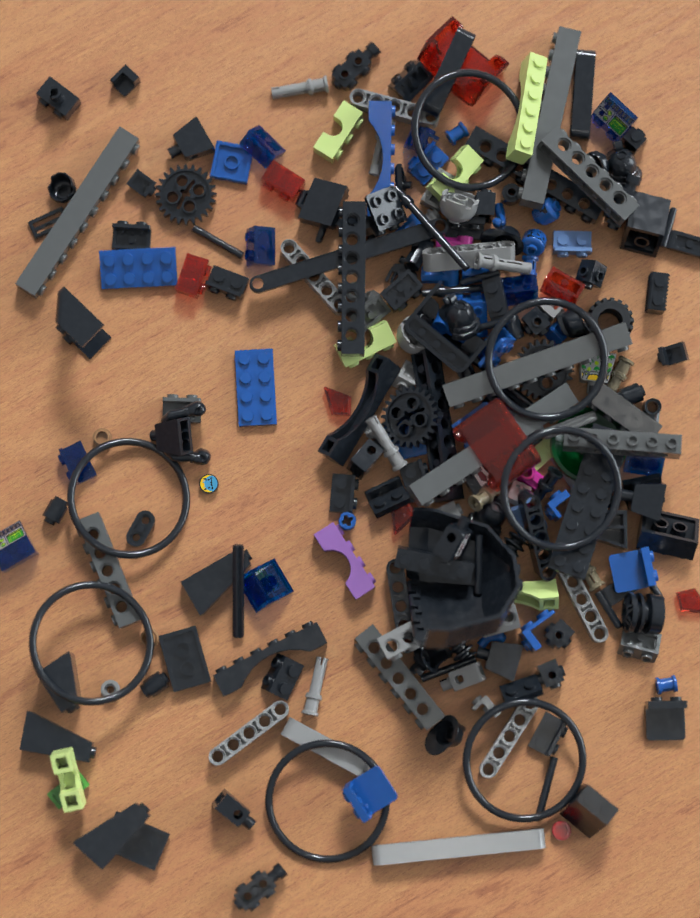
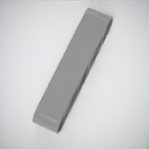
[350,89,440,129]
[280,239,342,316]
[422,241,515,272]
[557,572,609,643]
[479,697,538,778]
[209,701,289,765]
[281,717,370,776]

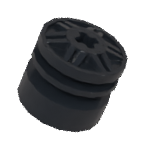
[621,592,665,635]

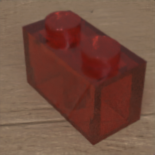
[261,160,306,203]
[175,253,212,299]
[540,266,586,304]

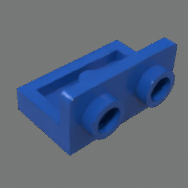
[544,490,570,522]

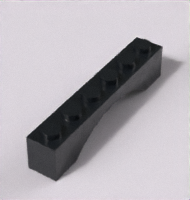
[318,353,401,466]
[213,621,327,697]

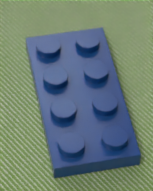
[99,247,178,289]
[235,348,277,427]

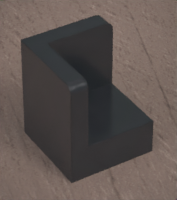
[110,64,141,97]

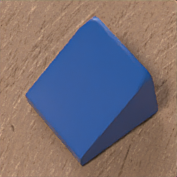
[544,321,567,346]

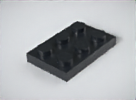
[159,625,212,692]
[114,811,170,871]

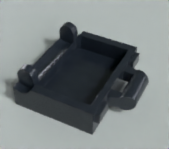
[295,177,349,230]

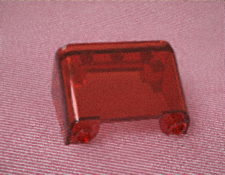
[417,16,510,106]
[452,398,541,493]

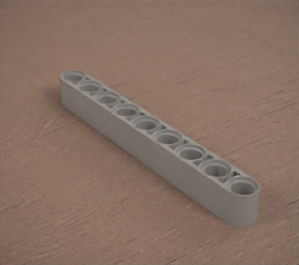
[371,828,546,866]

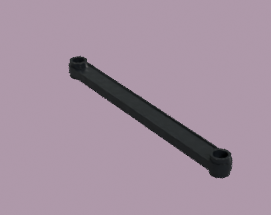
[249,218,448,294]

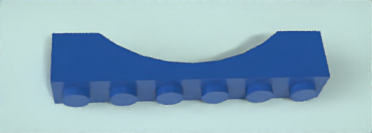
[367,101,395,216]

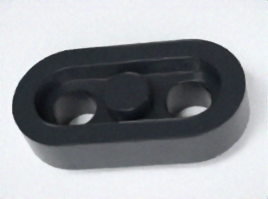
[126,510,155,547]

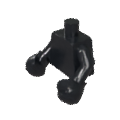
[149,401,211,465]

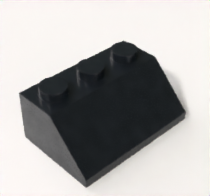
[636,511,699,561]

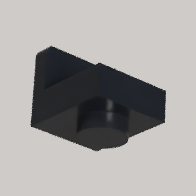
[126,169,157,198]
[657,341,689,366]

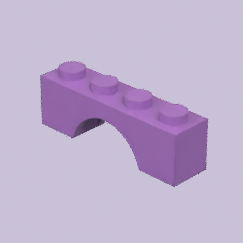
[314,522,376,600]

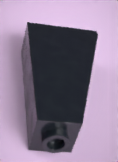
[181,549,252,616]
[20,711,97,762]
[73,802,151,870]

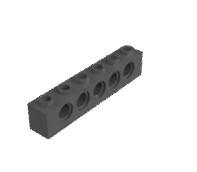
[537,125,639,226]
[562,428,682,459]
[76,512,141,629]
[354,624,445,731]

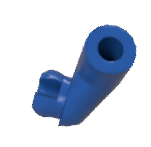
[492,203,506,228]
[477,632,506,648]

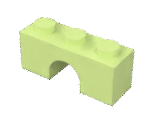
[313,101,364,163]
[425,145,484,201]
[333,320,397,368]
[50,747,86,813]

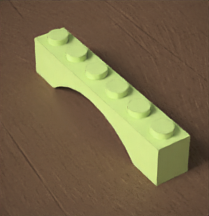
[506,52,548,165]
[514,579,559,611]

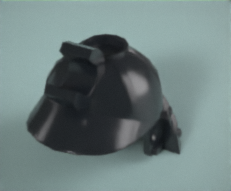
[606,140,642,187]
[439,293,481,341]
[468,495,507,537]
[409,646,452,676]

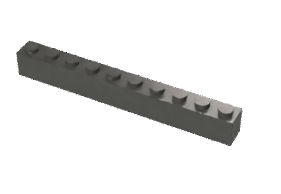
[517,26,581,211]
[15,126,140,299]
[442,322,633,409]
[406,383,579,508]

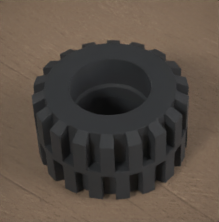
[584,298,634,334]

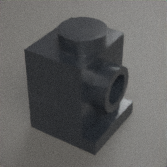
[622,126,647,155]

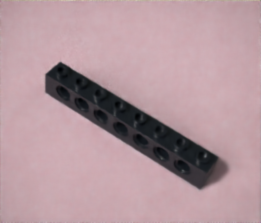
[465,126,602,224]
[337,201,366,357]
[411,348,464,503]

